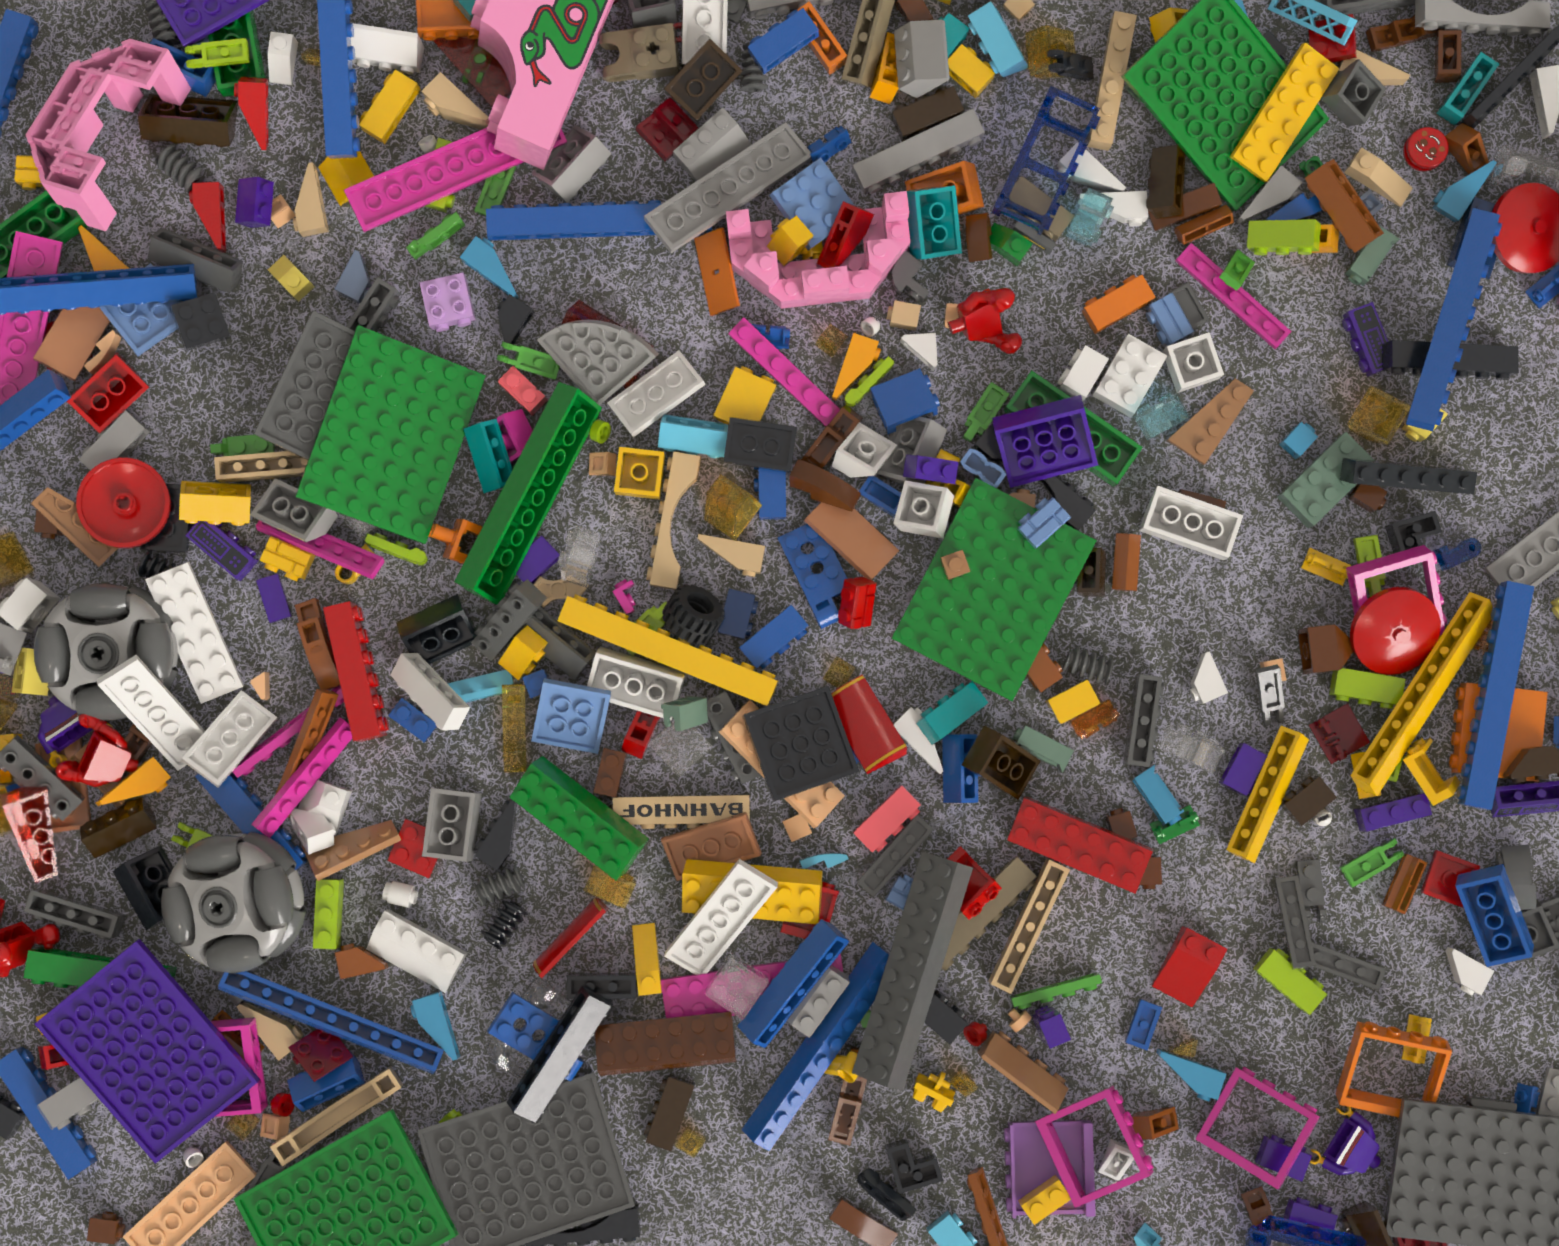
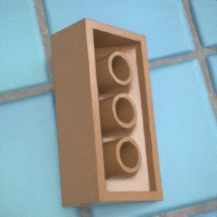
[977,1030,1069,1114]

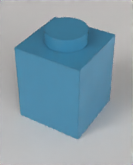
[1279,422,1318,459]

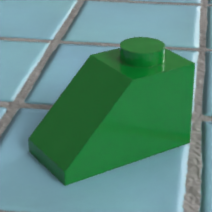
[989,223,1033,267]

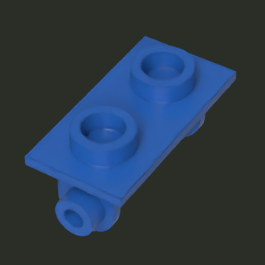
[807,126,852,163]
[1525,264,1559,309]
[752,324,790,349]
[1514,1083,1540,1114]

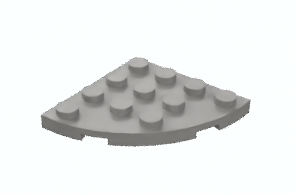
[537,320,659,405]

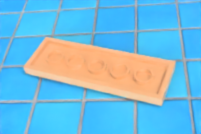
[719,700,845,828]
[123,1141,257,1246]

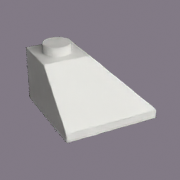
[832,423,897,478]
[298,779,352,834]

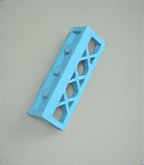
[1268,0,1358,46]
[447,670,516,703]

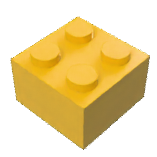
[614,447,665,500]

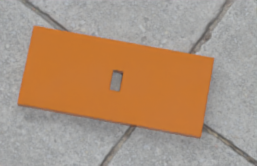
[694,228,740,316]

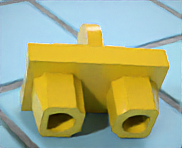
[913,1071,955,1112]

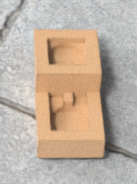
[84,330,121,374]

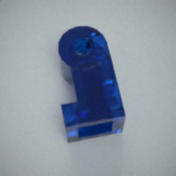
[1433,538,1482,571]

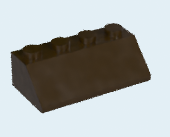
[138,94,238,147]
[1340,1201,1393,1246]

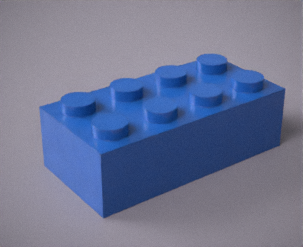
[1455,864,1534,967]

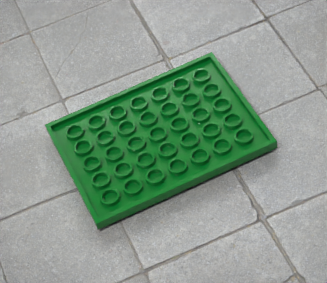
[1121,0,1329,211]
[295,325,486,544]
[891,478,1097,702]
[234,1109,459,1246]

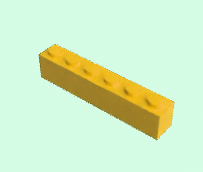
[1226,726,1309,863]

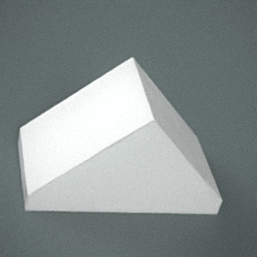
[900,333,938,371]
[1098,1139,1134,1180]

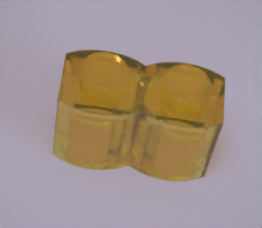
[583,865,636,909]

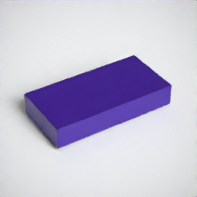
[256,573,292,623]

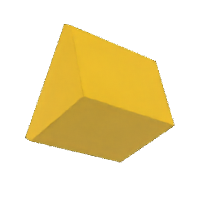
[318,151,374,206]

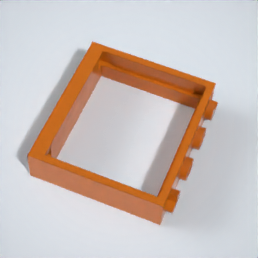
[1336,1021,1452,1117]

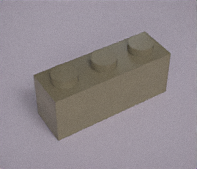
[1003,176,1075,242]

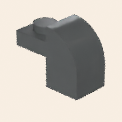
[891,250,929,303]

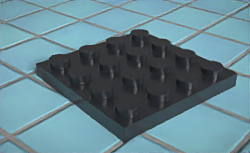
[743,686,859,802]

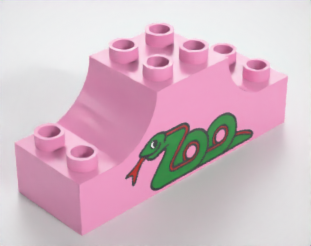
[470,0,614,170]

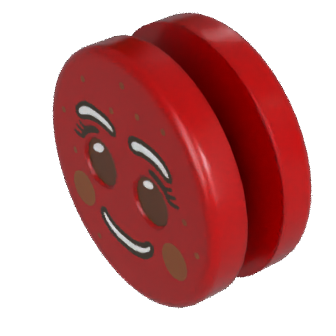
[1403,127,1449,172]

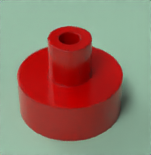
[964,1022,987,1046]
[270,1093,295,1117]

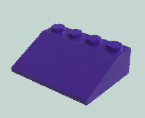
[992,395,1098,488]

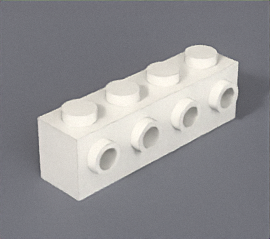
[390,653,470,731]

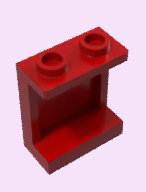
[948,846,1002,920]
[780,882,839,939]

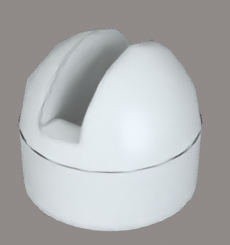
[418,135,437,154]
[861,317,880,337]
[1313,809,1332,826]
[183,1147,203,1168]

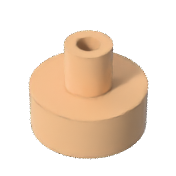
[1008,1008,1032,1033]

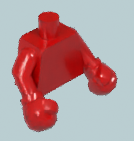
[948,288,1022,354]
[55,714,138,787]
[0,921,60,977]

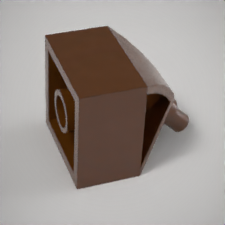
[1297,624,1353,675]

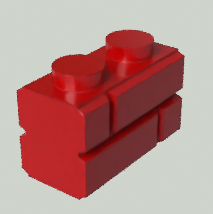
[838,577,877,629]

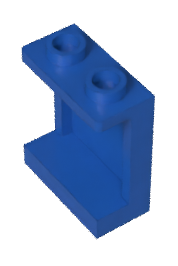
[870,368,940,435]

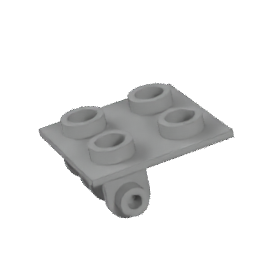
[0,623,28,676]

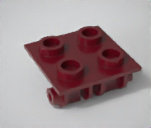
[1308,703,1370,764]
[288,1029,353,1082]

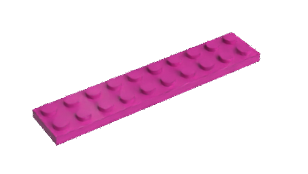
[344,128,567,232]

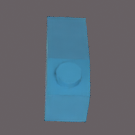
[1432,160,1497,222]
[460,236,519,299]
[410,991,460,1061]
[1156,1049,1226,1102]

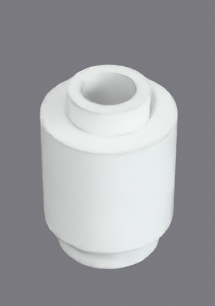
[382,881,418,908]

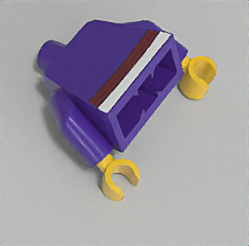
[38,696,113,767]
[1310,1106,1381,1175]

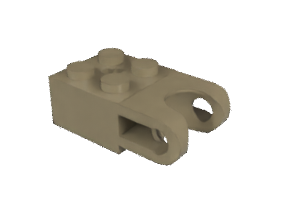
[599,23,680,82]

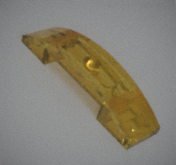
[502,684,526,772]

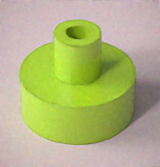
[590,420,611,444]

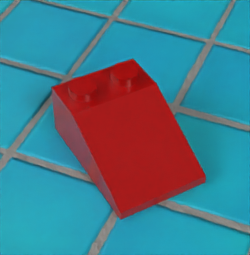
[1152,926,1227,1007]

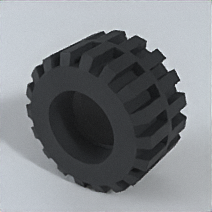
[662,584,725,644]

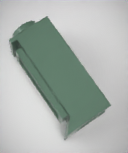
[1345,226,1401,286]
[1012,725,1074,773]

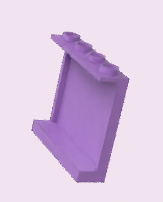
[1004,1120,1096,1218]

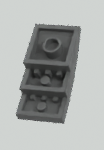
[1515,894,1559,964]

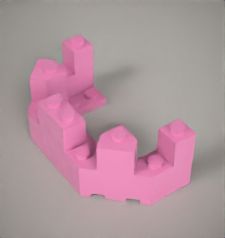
[26,39,191,231]
[726,191,910,309]

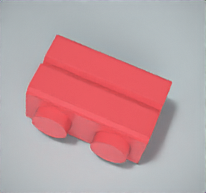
[498,366,548,416]

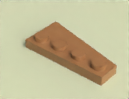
[1167,378,1254,465]
[30,487,118,567]
[302,820,401,881]

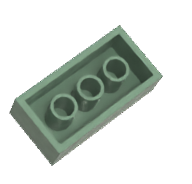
[1277,432,1375,529]

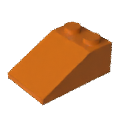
[905,161,984,215]

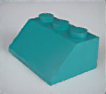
[907,185,962,260]

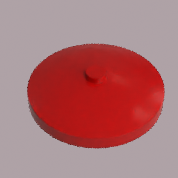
[1492,183,1559,274]
[76,458,171,548]
[1350,587,1441,675]

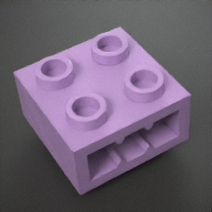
[419,273,476,332]

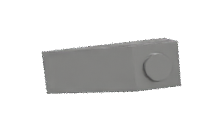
[1236,166,1302,225]

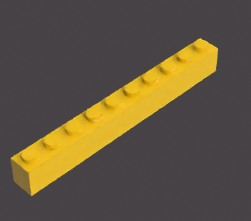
[1350,592,1493,796]
[557,594,779,706]

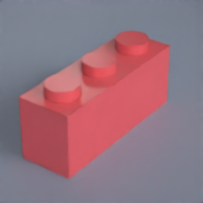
[852,785,921,853]

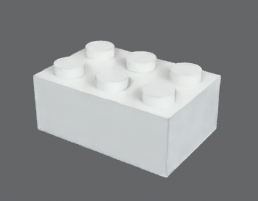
[1092,334,1167,418]

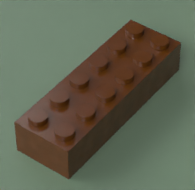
[595,1012,737,1076]

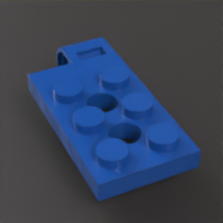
[778,524,847,629]
[487,992,584,1082]

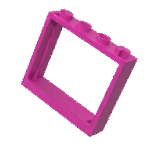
[1346,545,1447,636]
[211,1017,268,1117]
[1196,1066,1320,1189]
[1035,1086,1154,1208]

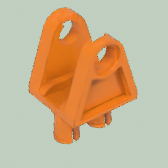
[428,519,482,564]

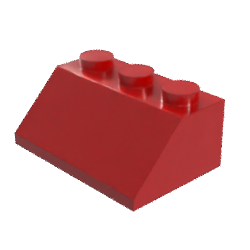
[67,353,149,433]

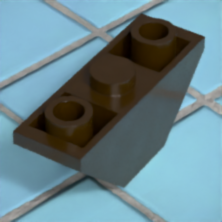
[1503,746,1559,783]

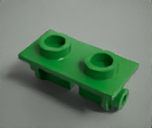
[1149,805,1200,844]

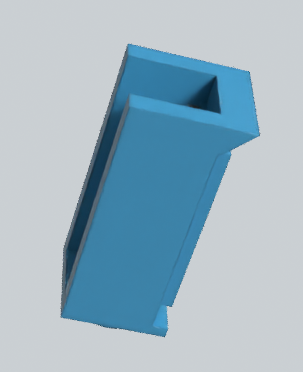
[1132,765,1184,826]

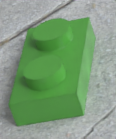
[1219,249,1255,291]

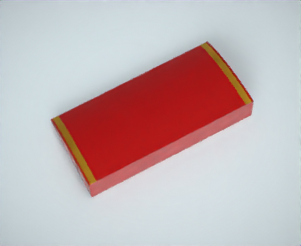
[831,674,907,774]
[533,896,609,978]

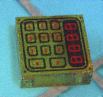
[0,674,20,698]

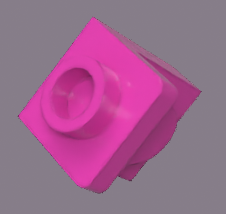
[612,579,636,615]

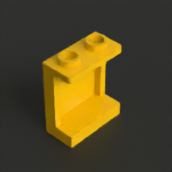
[713,366,776,424]
[1403,737,1461,806]

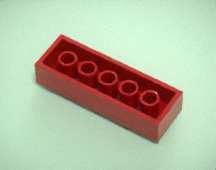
[323,601,389,742]
[1007,796,1154,894]

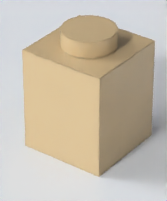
[886,300,921,331]

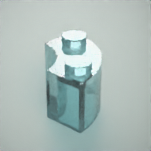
[1065,187,1114,247]
[1134,393,1190,440]

